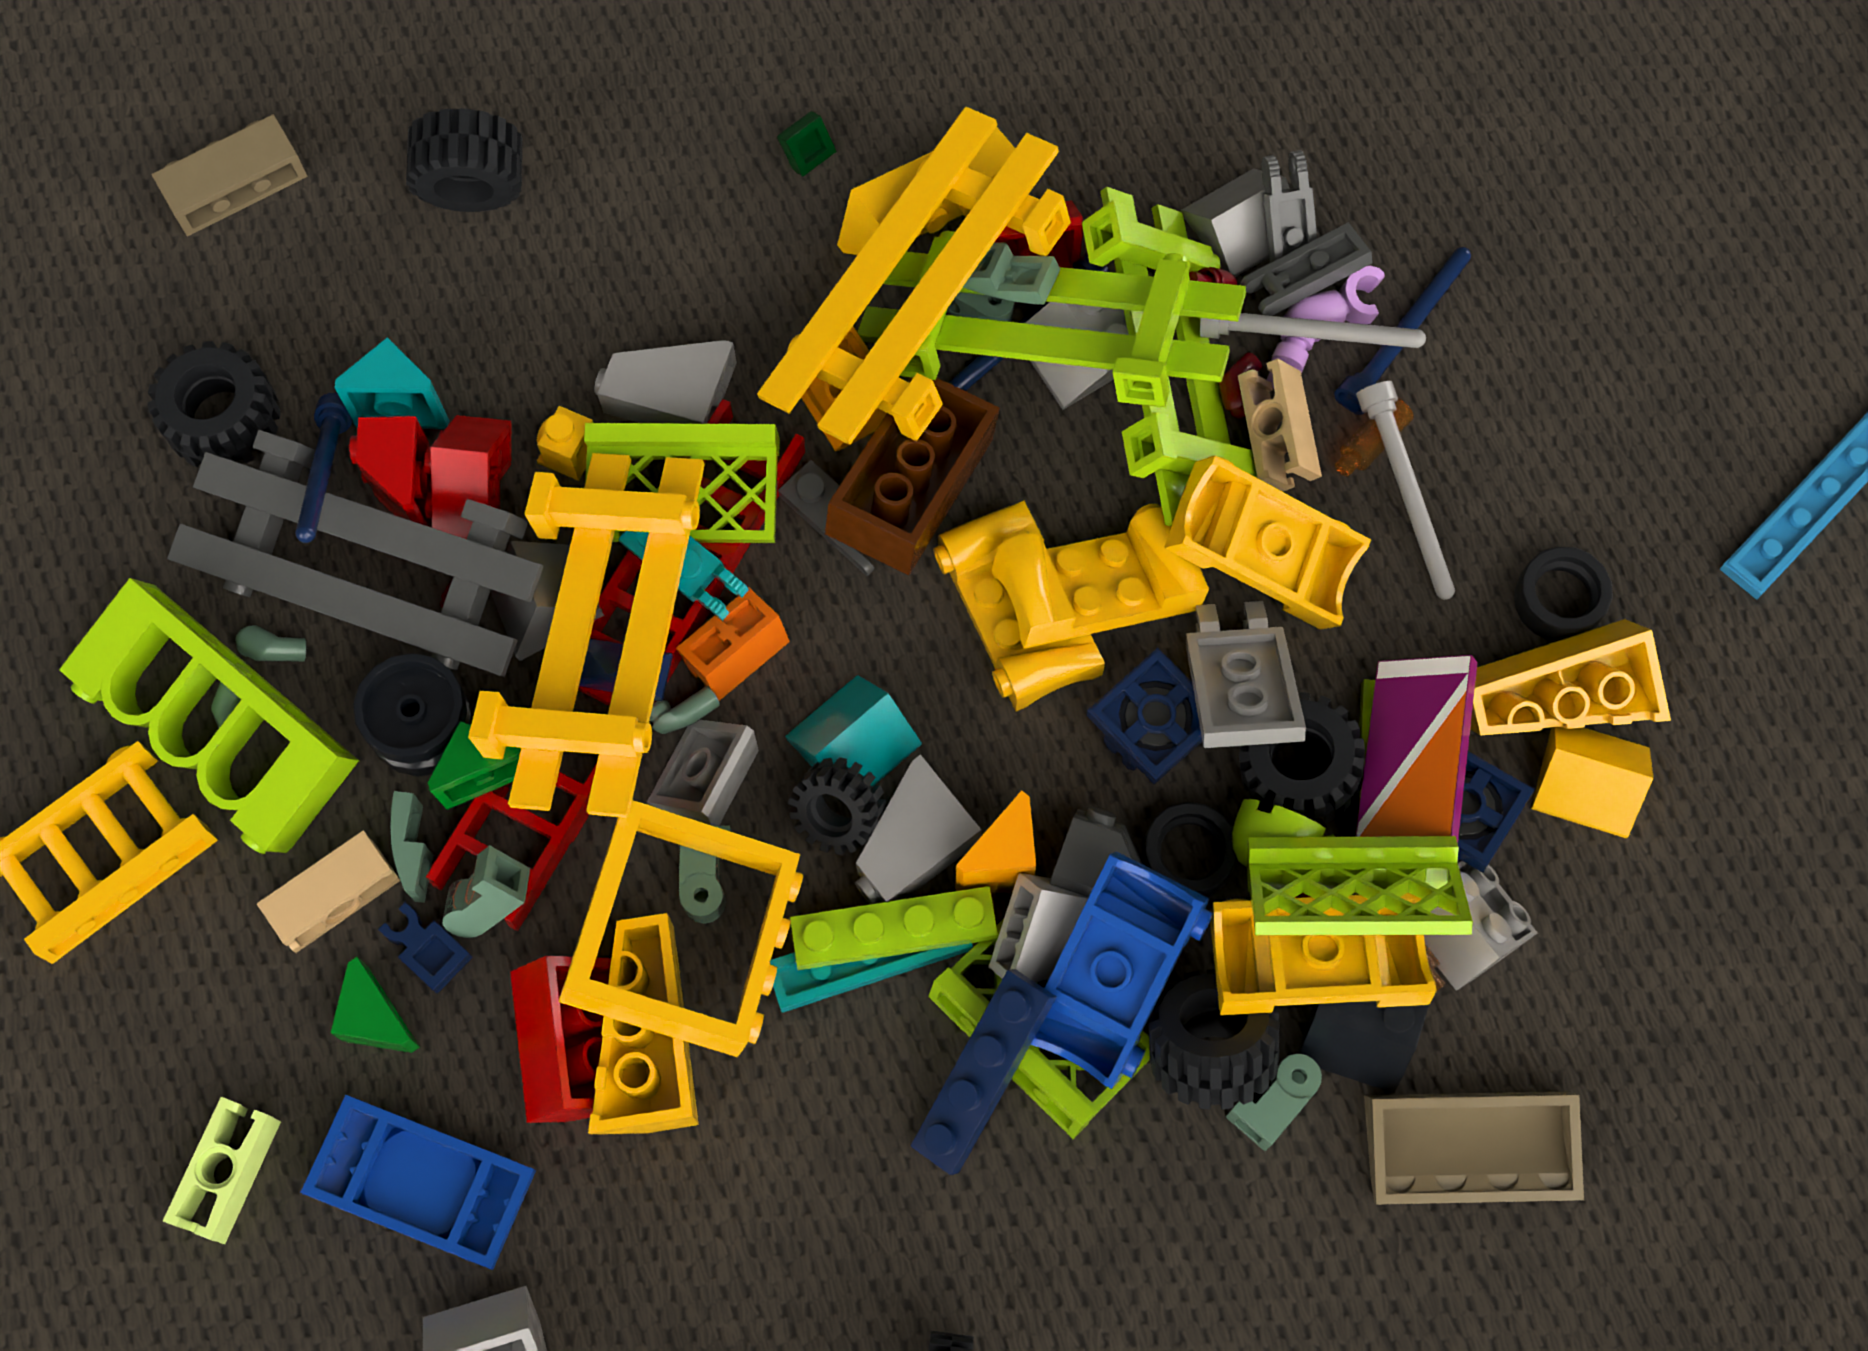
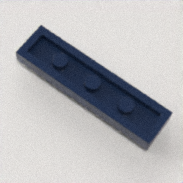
[911,969,1057,1175]

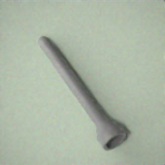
[1200,313,1426,348]
[1356,381,1455,600]

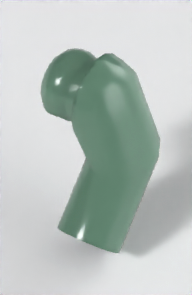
[650,686,720,734]

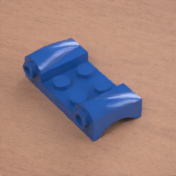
[1031,851,1213,1089]

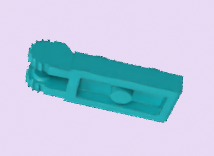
[618,531,749,621]

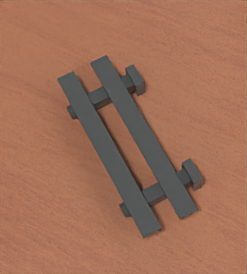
[167,430,544,677]

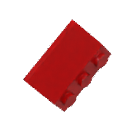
[510,955,611,1123]

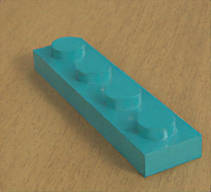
[770,943,973,1013]

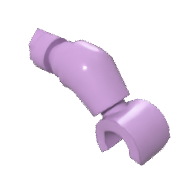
[1267,266,1385,388]

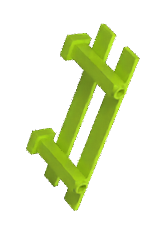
[1082,187,1257,526]
[857,231,1246,408]

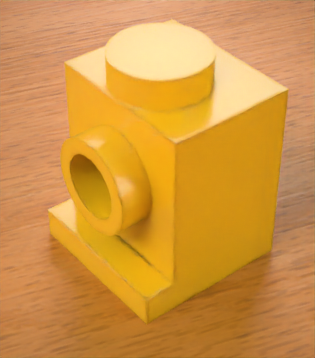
[537,406,593,481]

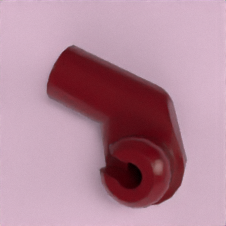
[1219,352,1262,419]

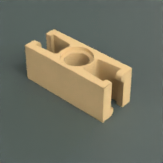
[1238,358,1322,491]
[257,830,400,953]

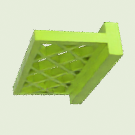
[584,423,780,543]
[1247,836,1473,935]
[928,919,1150,1139]

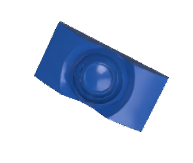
[300,1095,536,1270]

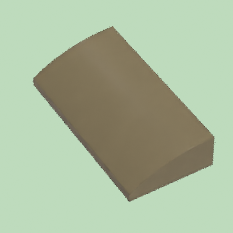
[1364,1091,1584,1205]

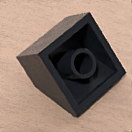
[1297,1001,1430,1093]

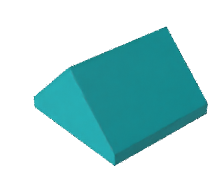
[335,337,449,429]
[785,675,922,787]

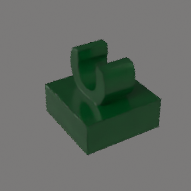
[777,111,837,177]

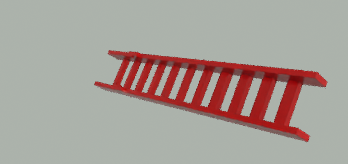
[426,398,806,931]

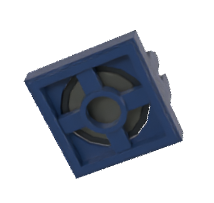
[1086,648,1202,785]
[1458,751,1535,873]

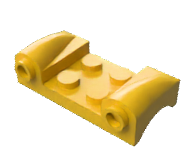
[1164,456,1371,630]
[933,500,1105,712]
[991,504,1209,648]
[1210,893,1436,1015]

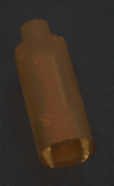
[1335,398,1414,477]

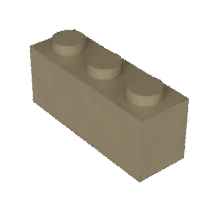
[151,114,308,237]

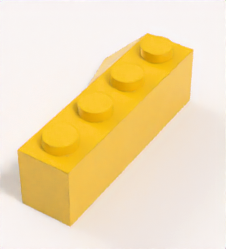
[837,127,1015,255]
[1470,619,1671,735]
[588,913,699,1134]

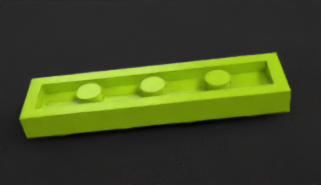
[790,886,998,970]

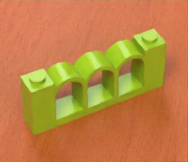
[59,578,359,854]

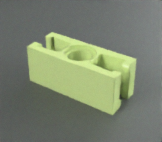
[163,1097,281,1244]

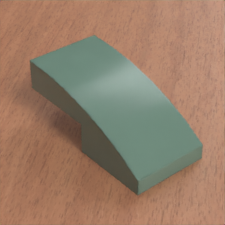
[963,242,1060,305]
[390,791,434,903]

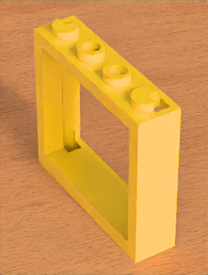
[558,800,803,1057]

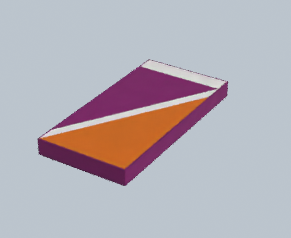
[1356,655,1478,843]

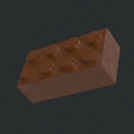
[825,377,1000,576]

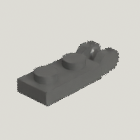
[1261,150,1317,263]

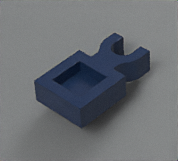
[378,902,473,994]

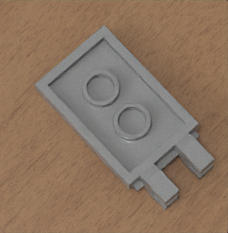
[1186,601,1306,748]

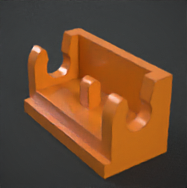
[676,587,790,701]

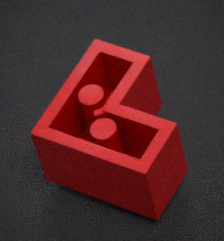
[424,415,512,539]

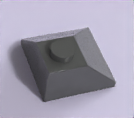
[1050,806,1145,897]

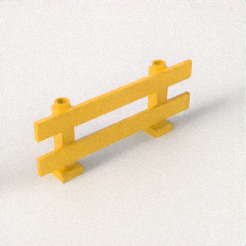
[757,107,1071,445]
[468,453,705,818]

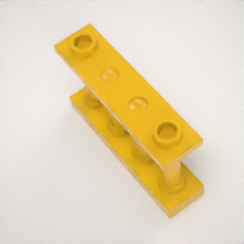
[0,741,218,964]

